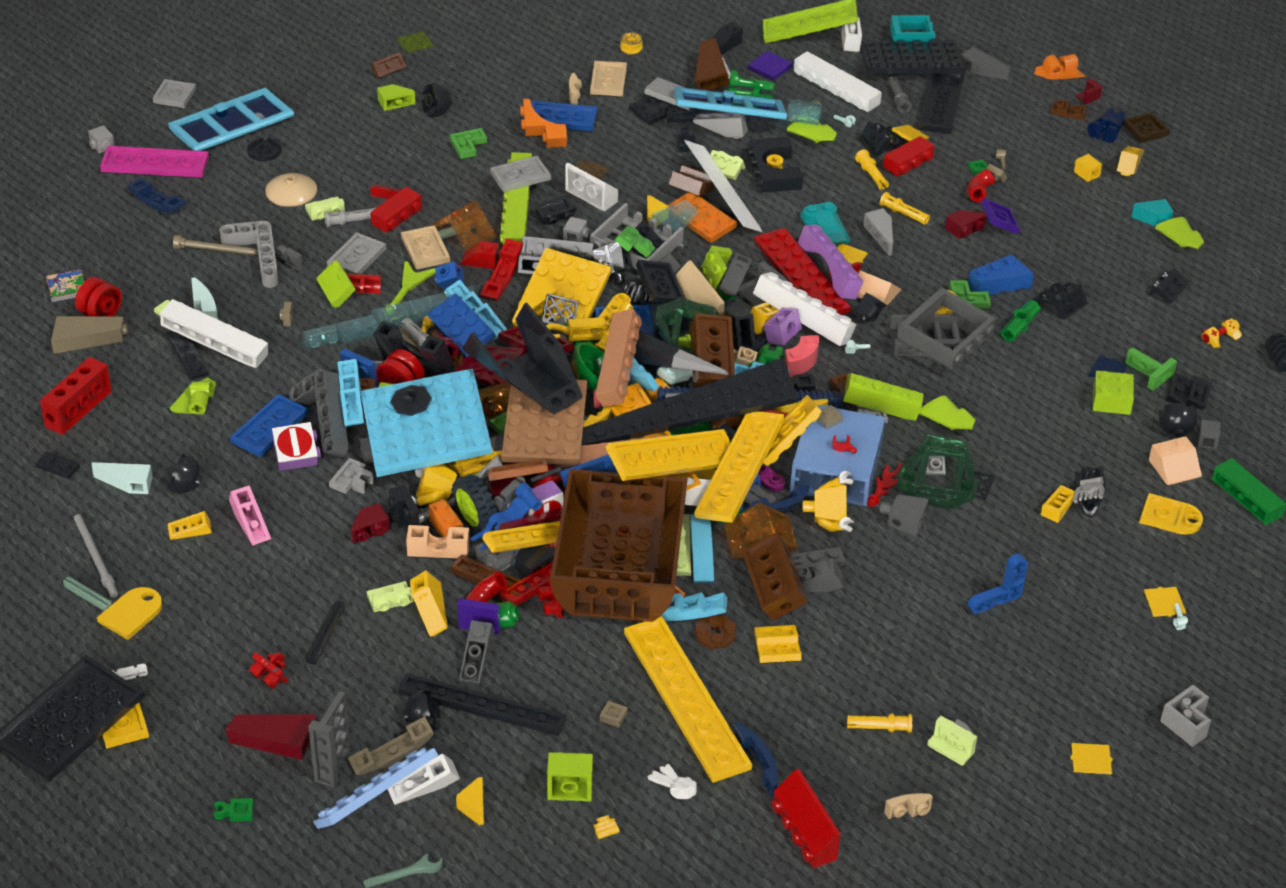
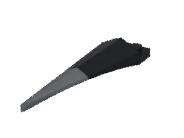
[633,330,728,375]

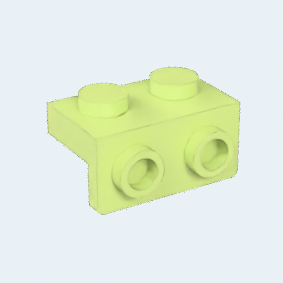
[927,716,977,765]

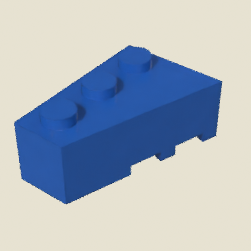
[968,254,1034,295]

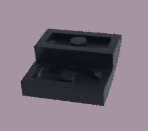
[1166,372,1212,410]

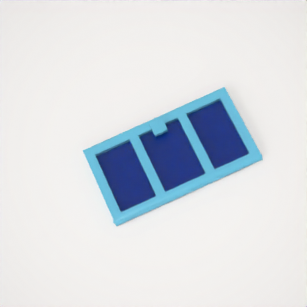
[673,87,787,120]
[168,88,294,151]

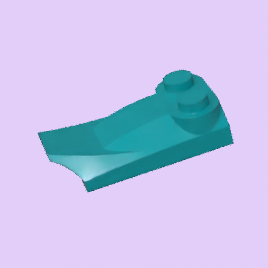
[800,202,851,245]

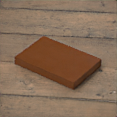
[488,459,548,481]

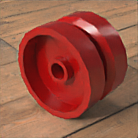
[75,276,122,317]
[376,349,424,384]

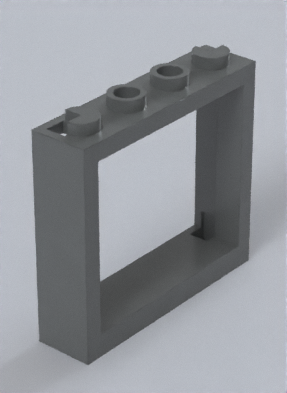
[897,288,996,369]

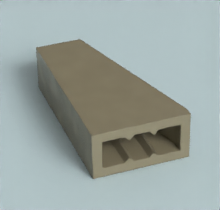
[51,316,128,353]

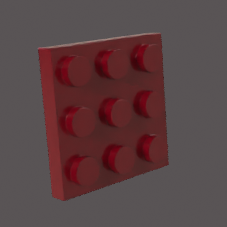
[455,345,525,385]

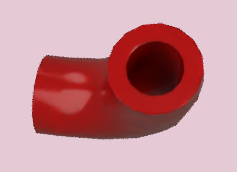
[966,168,995,202]
[466,571,507,603]

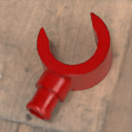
[832,435,857,454]

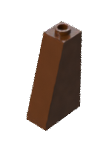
[695,38,729,91]

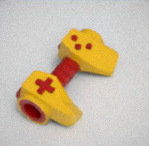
[1202,318,1242,348]

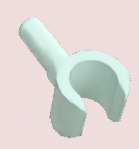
[834,115,856,127]
[845,340,870,354]
[1173,603,1188,630]

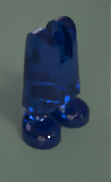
[1087,108,1125,143]

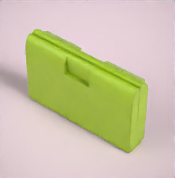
[316,260,355,308]

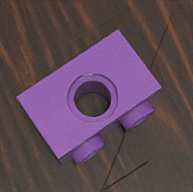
[764,308,802,346]

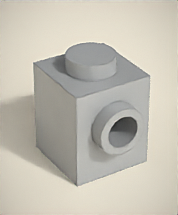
[88,125,114,153]
[563,217,589,241]

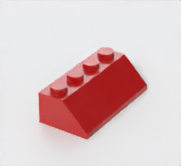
[772,769,841,869]

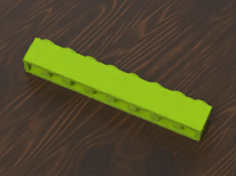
[500,152,532,245]

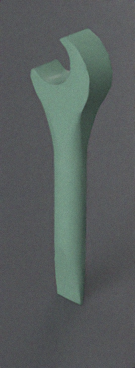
[363,854,443,888]

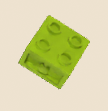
[699,246,732,290]

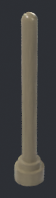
[173,235,258,255]

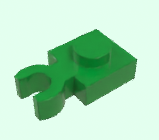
[214,798,254,822]

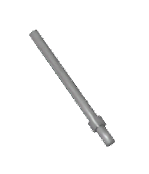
[74,514,118,598]

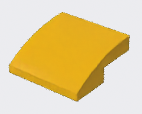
[754,625,801,663]

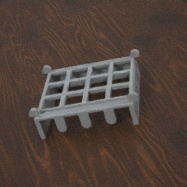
[590,203,684,270]

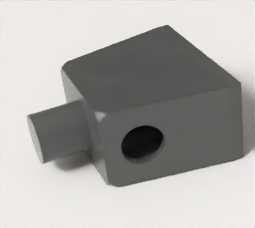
[879,495,929,536]

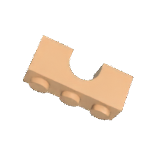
[407,525,469,559]

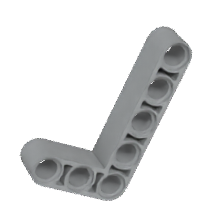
[220,221,278,288]

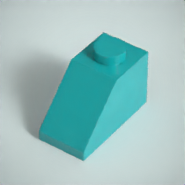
[1131,199,1174,226]

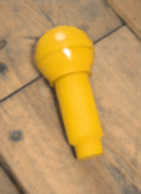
[421,316,434,334]

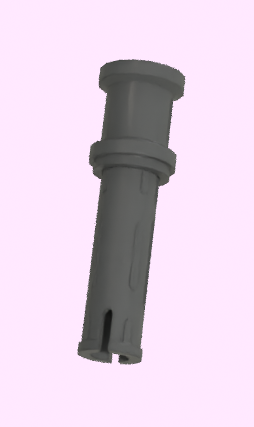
[888,76,912,113]

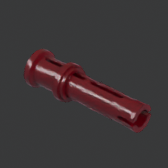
[430,328,459,358]

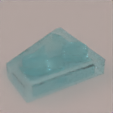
[651,199,699,235]

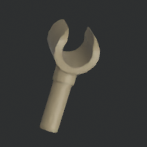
[996,149,1006,169]

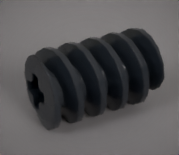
[1264,333,1286,372]

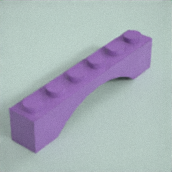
[797,224,864,299]

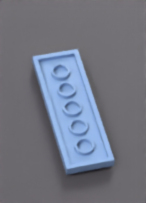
[313,747,438,829]

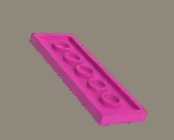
[100,146,209,178]

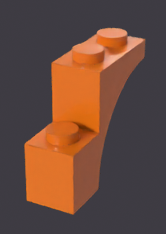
[520,99,567,148]

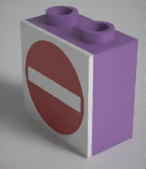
[272,422,321,471]
[523,480,564,518]

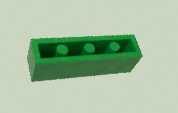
[1212,458,1286,525]

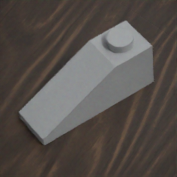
[693,113,748,139]
[864,208,893,256]

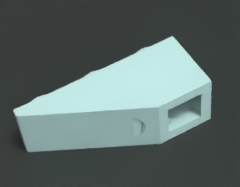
[92,462,153,494]

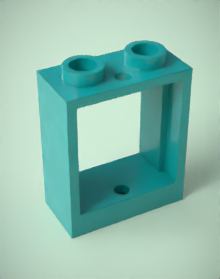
[890,15,935,42]

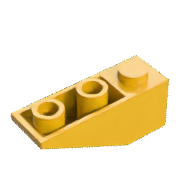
[410,571,448,637]

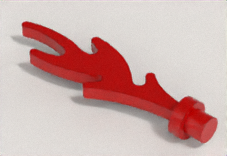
[867,462,902,507]

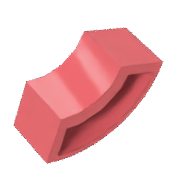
[784,335,819,377]

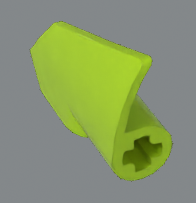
[787,115,837,143]
[1155,217,1204,249]
[170,377,216,414]
[919,395,975,430]

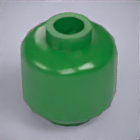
[494,601,519,629]

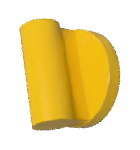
[594,815,619,839]

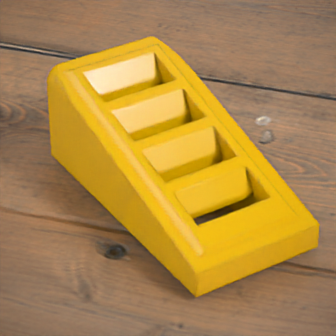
[1041,485,1075,523]
[167,511,212,540]

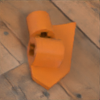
[1034,54,1085,80]

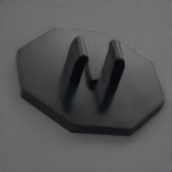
[390,385,432,416]

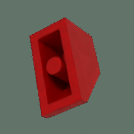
[460,241,499,270]

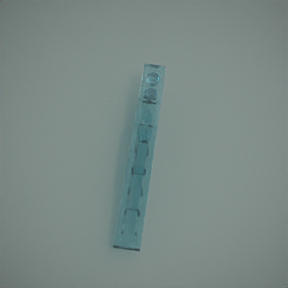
[303,285,476,349]

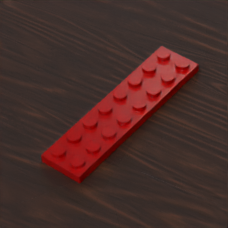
[754,228,850,315]

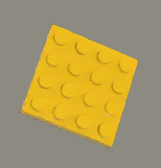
[517,248,612,321]

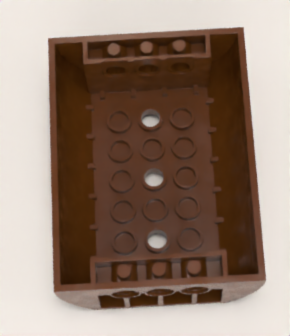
[550,469,688,622]

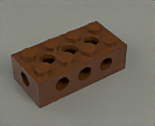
[690,313,735,389]
[742,531,808,621]

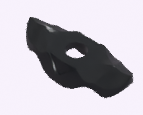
[1075,467,1106,517]

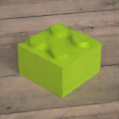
[1093,371,1134,415]
[547,752,593,801]

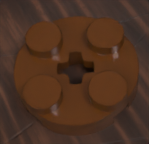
[695,614,736,649]

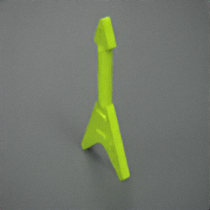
[385,261,436,318]

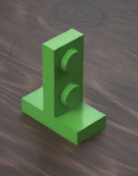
[1126,347,1177,391]

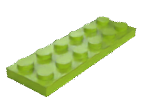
[763,0,858,43]

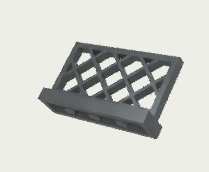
[309,691,350,788]

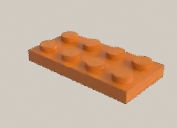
[668,192,737,243]

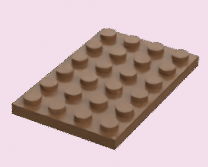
[502,380,587,465]

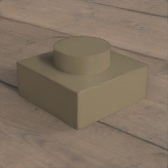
[987,164,1008,182]
[280,302,293,326]
[817,405,843,429]
[600,701,628,728]

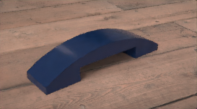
[127,178,187,213]
[742,485,810,518]
[733,722,778,798]

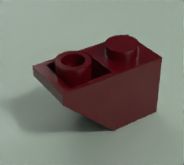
[945,210,986,239]
[351,503,390,544]

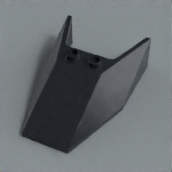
[462,302,583,415]

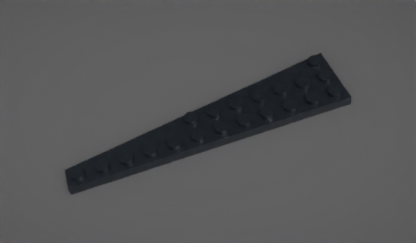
[582,358,798,445]

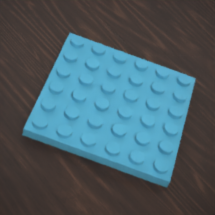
[360,369,493,477]

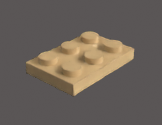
[590,61,627,96]
[401,225,450,270]

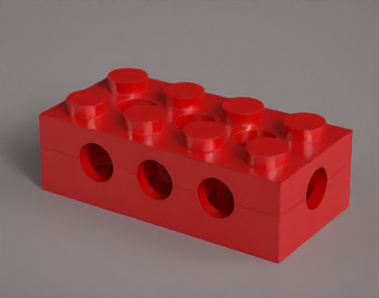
[40,357,112,435]

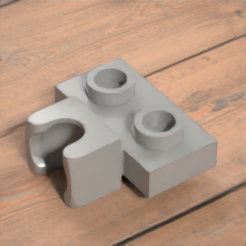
[329,458,374,494]

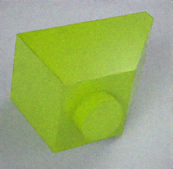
[377,84,415,111]

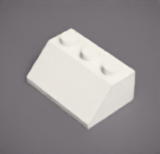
[566,163,618,211]

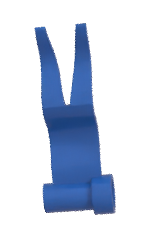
[470,483,542,551]

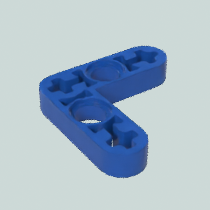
[968,553,1028,614]

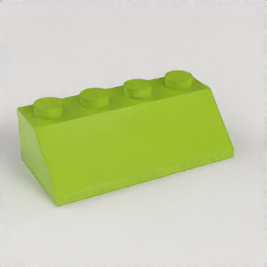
[843,373,923,421]

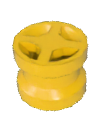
[766,155,783,168]

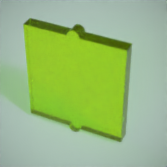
[397,31,433,53]

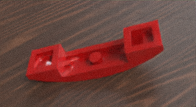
[480,238,523,301]

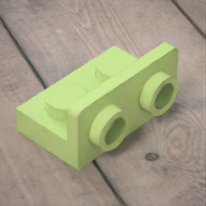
[710,150,745,180]
[305,197,345,220]
[367,581,413,612]

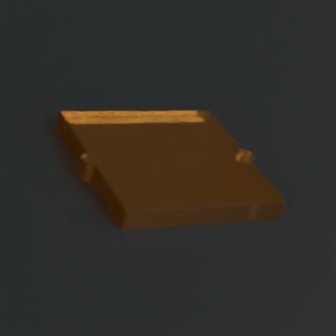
[575,160,609,180]

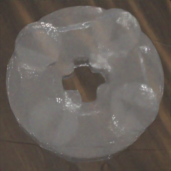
[475,541,517,571]

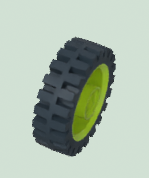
[451,474,498,534]

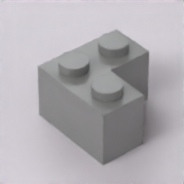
[1160,685,1211,747]

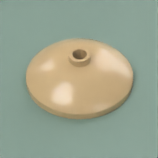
[265,173,317,207]

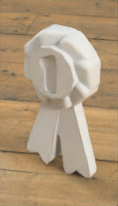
[648,764,697,799]

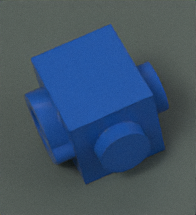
[434,261,464,290]

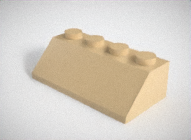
[675,260,725,319]

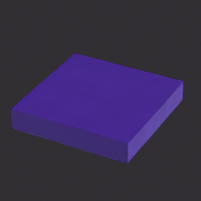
[748,51,793,81]
[980,198,1020,234]
[457,598,501,635]

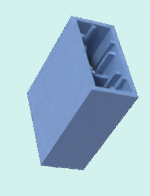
[790,405,886,506]

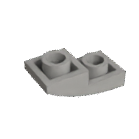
[922,442,946,475]

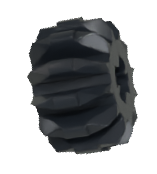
[623,280,651,305]

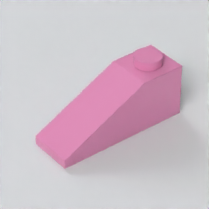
[229,486,271,546]

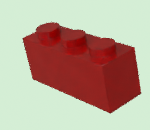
[883,136,935,177]
[370,187,422,233]

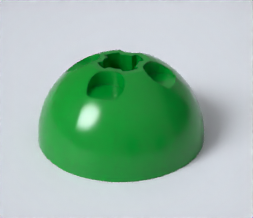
[571,342,604,391]

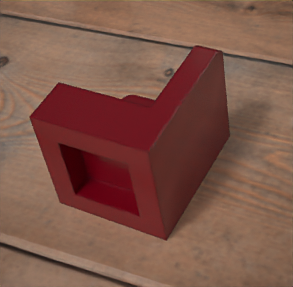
[1076,79,1103,105]

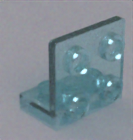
[786,99,823,125]

